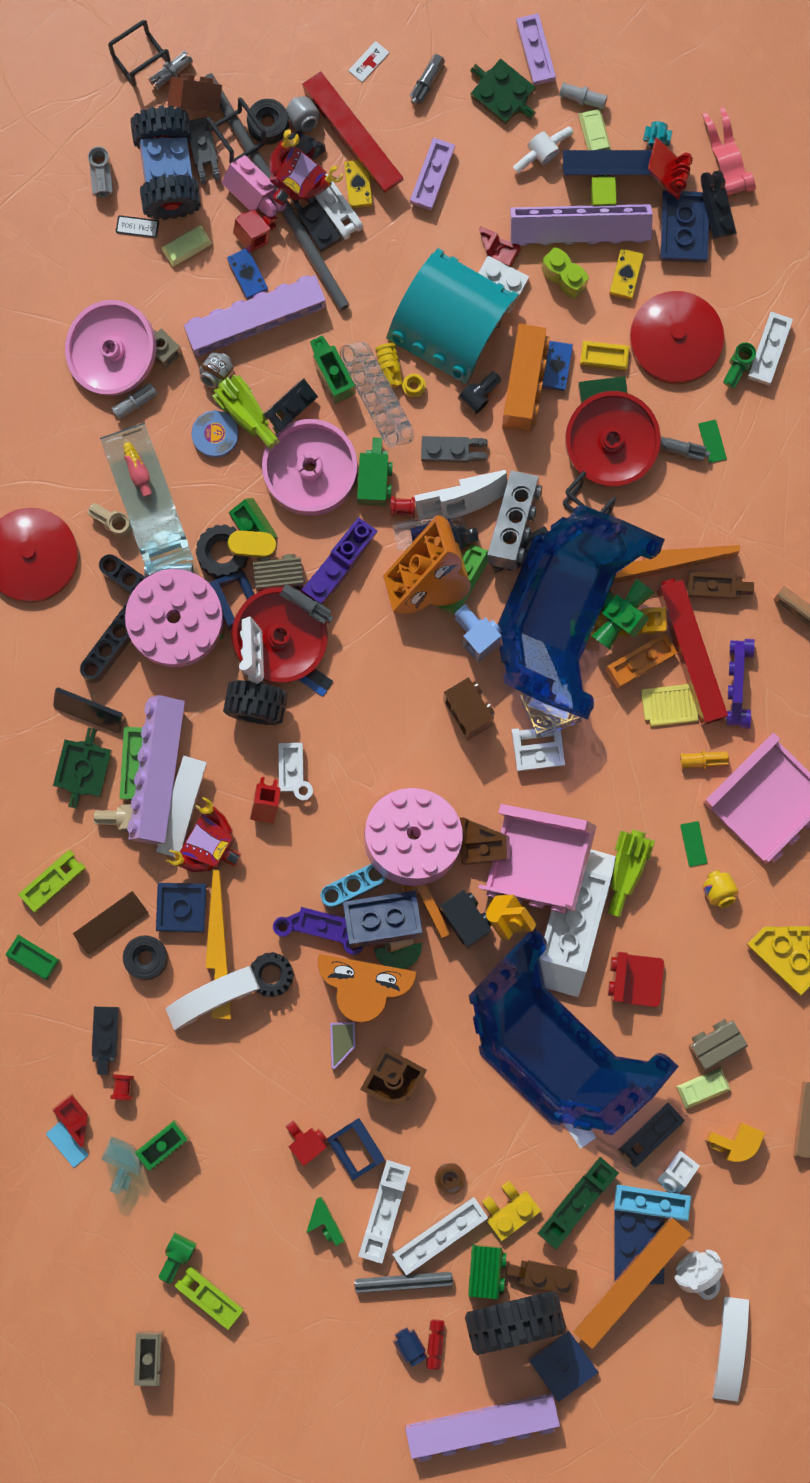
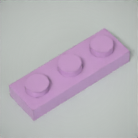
[516,13,556,86]
[410,138,455,211]

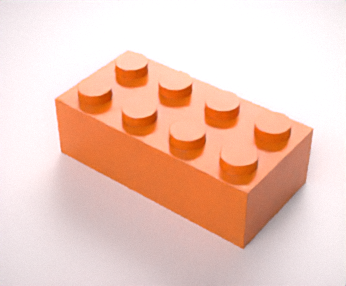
[502,323,550,432]

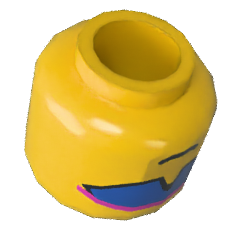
[703,870,739,908]

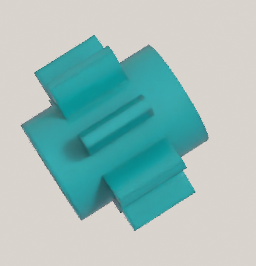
[643,121,672,150]

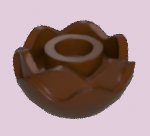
[434,1163,466,1194]

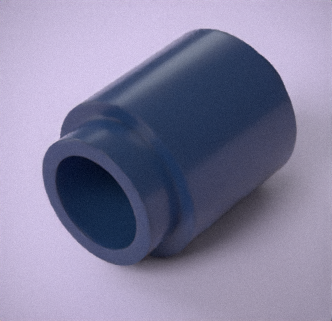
[393,1327,427,1367]

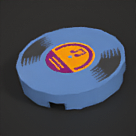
[191,410,239,458]

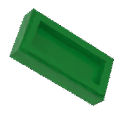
[5,934,60,981]

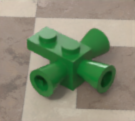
[591,579,655,650]

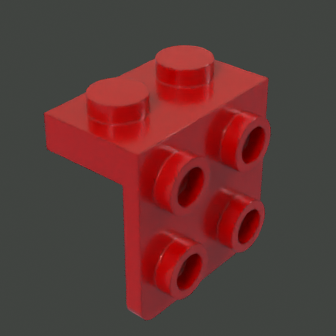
[607,952,664,1007]

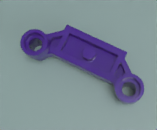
[726,638,755,729]
[273,907,363,955]

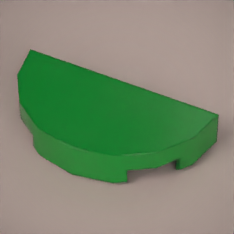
[374,943,422,969]

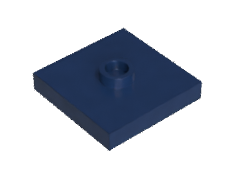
[156,883,207,933]
[529,1330,599,1402]

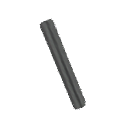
[354,1272,453,1294]

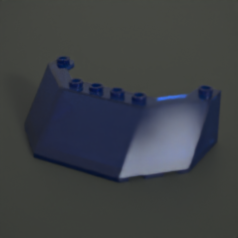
[497,504,665,720]
[468,928,679,1135]

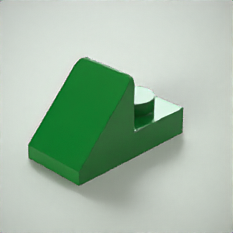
[306,1196,345,1246]

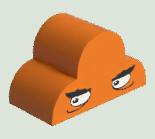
[383,515,471,614]
[318,954,416,1023]

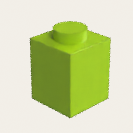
[590,175,616,206]

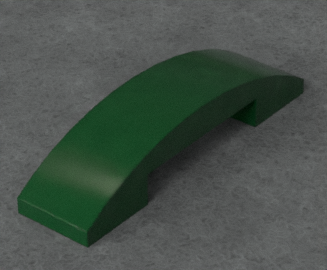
[537,1157,619,1250]

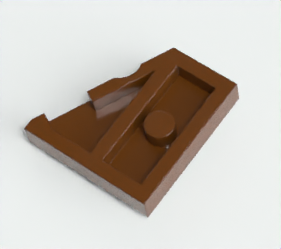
[460,817,510,865]

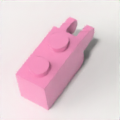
[221,155,286,217]

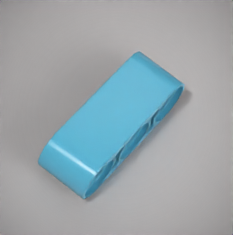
[320,864,386,908]

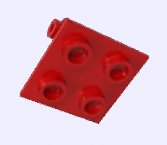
[647,138,693,200]

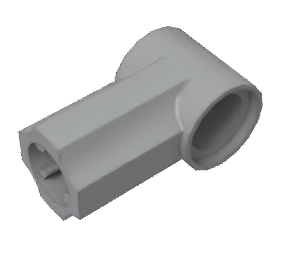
[88,146,113,198]

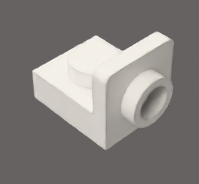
[658,1151,700,1194]

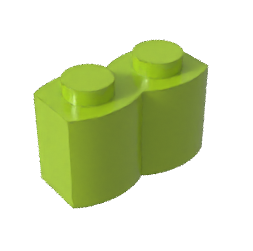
[541,247,589,299]

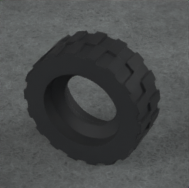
[196,524,249,579]

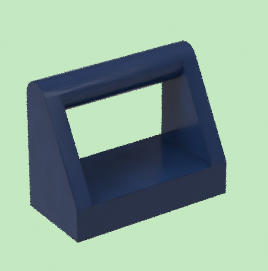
[209,571,255,630]
[327,1118,386,1181]

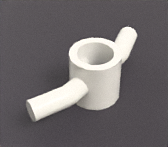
[513,127,573,174]

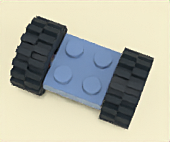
[130,106,201,220]

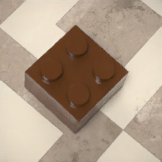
[443,677,495,740]

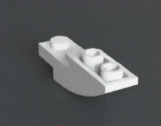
[414,470,508,520]

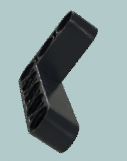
[80,554,146,683]

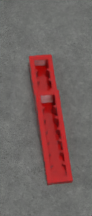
[302,71,404,193]

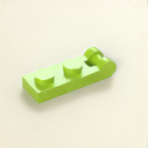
[18,850,86,913]
[174,1266,244,1330]

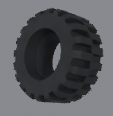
[465,1290,566,1355]

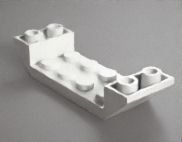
[531,850,616,997]

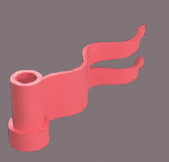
[702,107,756,196]

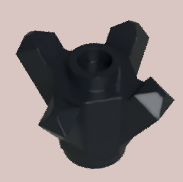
[288,131,326,160]

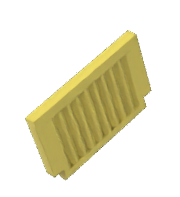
[641,684,698,727]

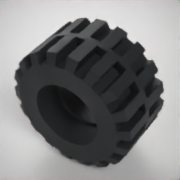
[223,680,288,725]

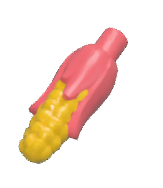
[123,442,152,497]

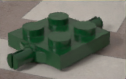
[470,58,536,125]
[53,727,112,809]

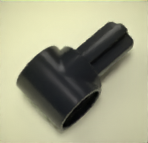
[458,371,502,415]

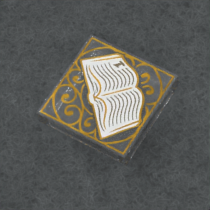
[519,679,582,738]

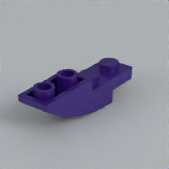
[301,517,378,605]

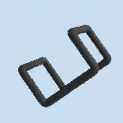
[108,20,171,86]
[206,98,266,164]
[563,471,616,530]

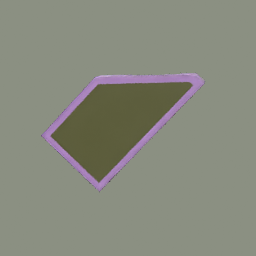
[330,1022,356,1069]

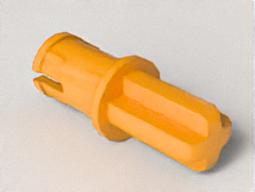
[680,750,729,769]

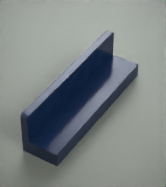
[562,150,652,175]

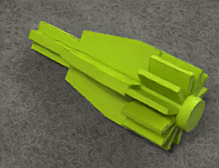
[212,375,280,449]
[608,829,655,917]

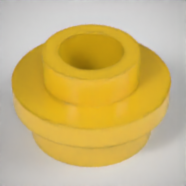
[402,374,426,397]

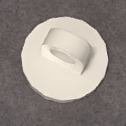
[675,1250,724,1300]

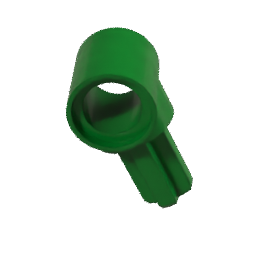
[723,342,756,388]
[159,1232,197,1284]

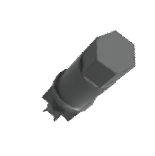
[409,54,445,105]
[660,436,710,462]
[279,584,333,624]

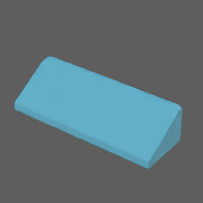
[614,1185,691,1221]

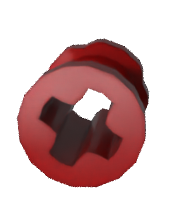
[390,496,415,518]
[110,1074,134,1101]

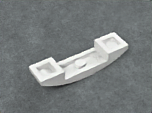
[165,966,260,1031]
[358,1160,411,1264]
[712,1296,749,1402]

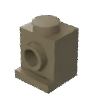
[154,328,183,369]

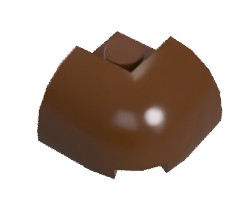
[360,1047,427,1105]

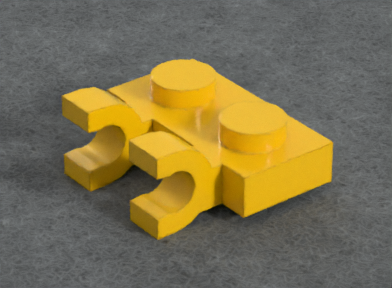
[482,1181,541,1241]

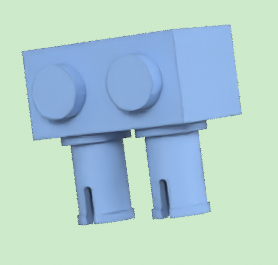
[454,604,501,662]

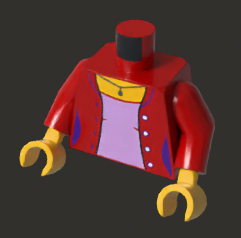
[270,130,343,206]
[166,797,241,872]

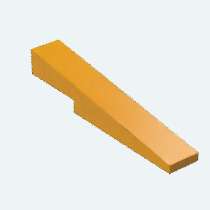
[205,870,233,1020]

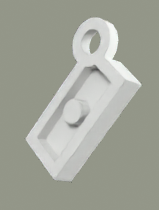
[278,743,313,801]

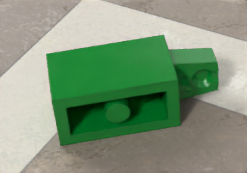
[310,335,356,404]
[357,437,393,506]

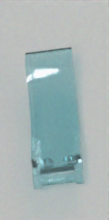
[100,422,194,575]

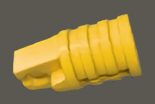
[375,343,402,388]

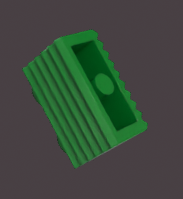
[135,1120,190,1170]
[468,1244,507,1299]

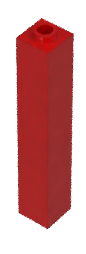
[657,579,728,726]

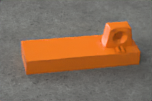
[605,633,678,688]
[400,884,451,940]

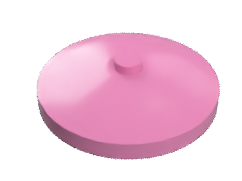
[65,300,157,396]

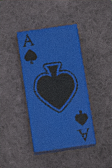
[227,248,268,300]
[542,341,573,391]

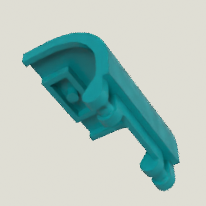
[386,248,519,385]

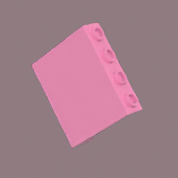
[703,732,810,864]
[479,804,597,914]

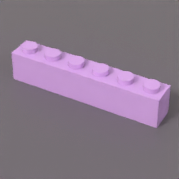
[510,204,653,246]
[184,275,326,357]
[127,695,185,845]
[405,1393,560,1462]

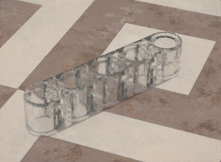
[340,341,414,447]

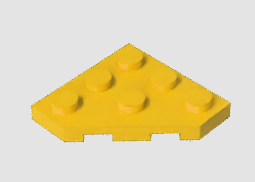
[746,926,810,996]

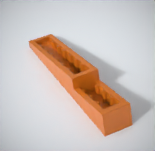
[596,545,740,587]
[573,1217,692,1349]

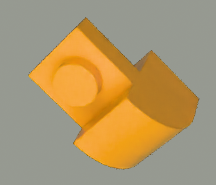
[486,894,537,940]
[705,1123,765,1162]

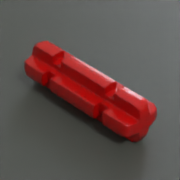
[426,1319,445,1370]

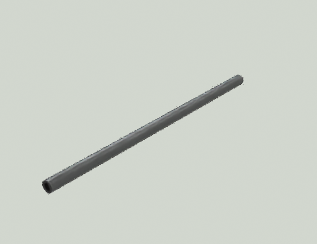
[205,73,350,311]

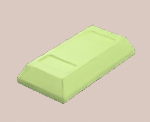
[578,109,612,150]
[161,225,213,267]
[676,1068,731,1109]

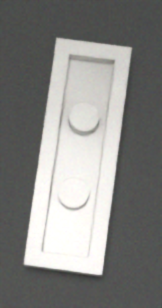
[747,312,793,386]

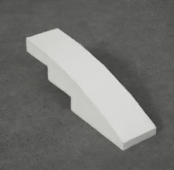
[156,756,207,858]

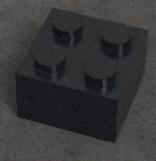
[439,890,492,950]

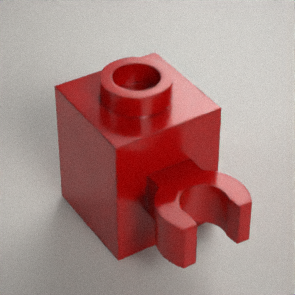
[233,209,278,253]
[250,777,281,824]
[285,1120,328,1166]

